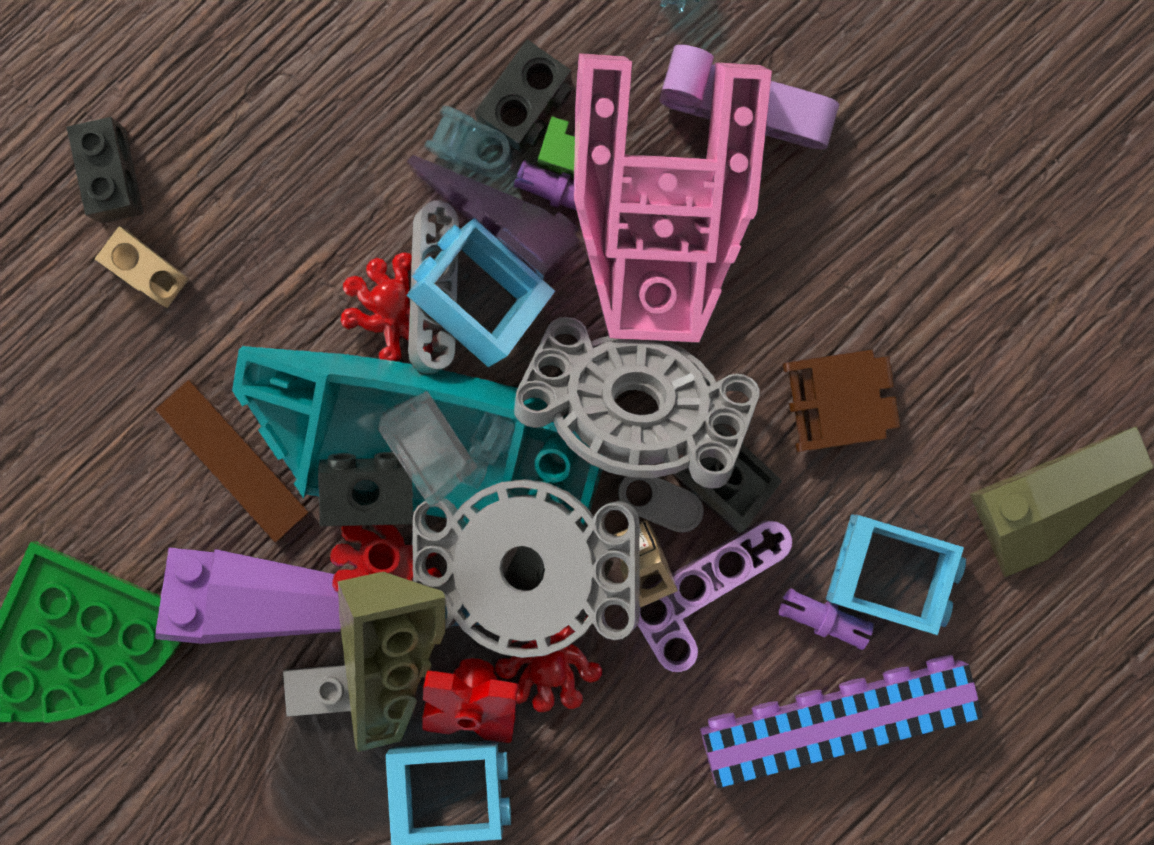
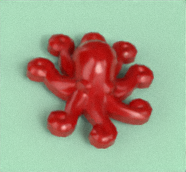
[340,252,433,362]
[330,525,442,593]
[495,615,603,712]

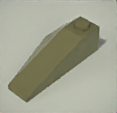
[970,426,1154,577]
[338,572,445,752]

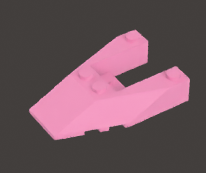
[574,53,772,342]

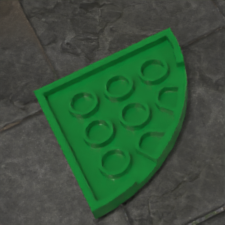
[0,541,183,723]

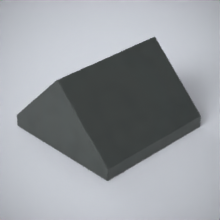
[673,424,782,534]

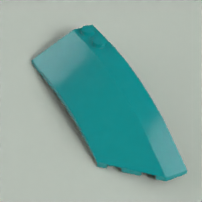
[232,346,606,526]

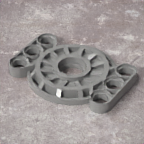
[514,317,760,488]
[413,479,640,658]

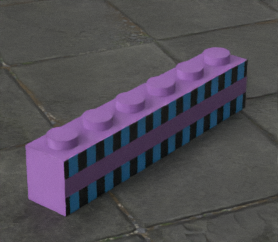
[700,655,983,788]

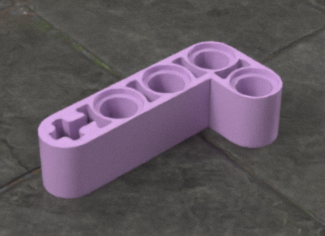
[659,45,839,149]
[638,520,792,672]

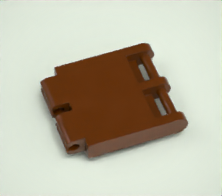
[783,349,900,452]

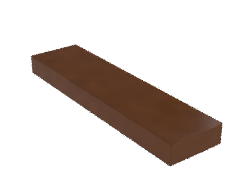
[155,380,311,543]

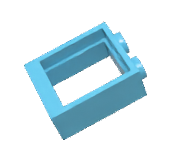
[407,218,555,367]
[825,514,966,635]
[386,741,511,845]

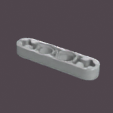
[408,200,459,374]

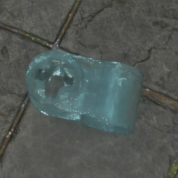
[424,106,513,178]

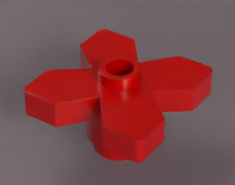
[423,658,519,743]

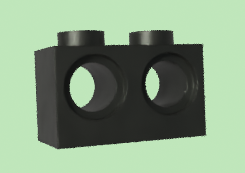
[475,39,574,152]
[66,117,144,223]

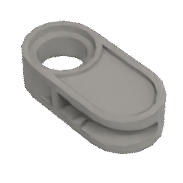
[618,476,704,533]

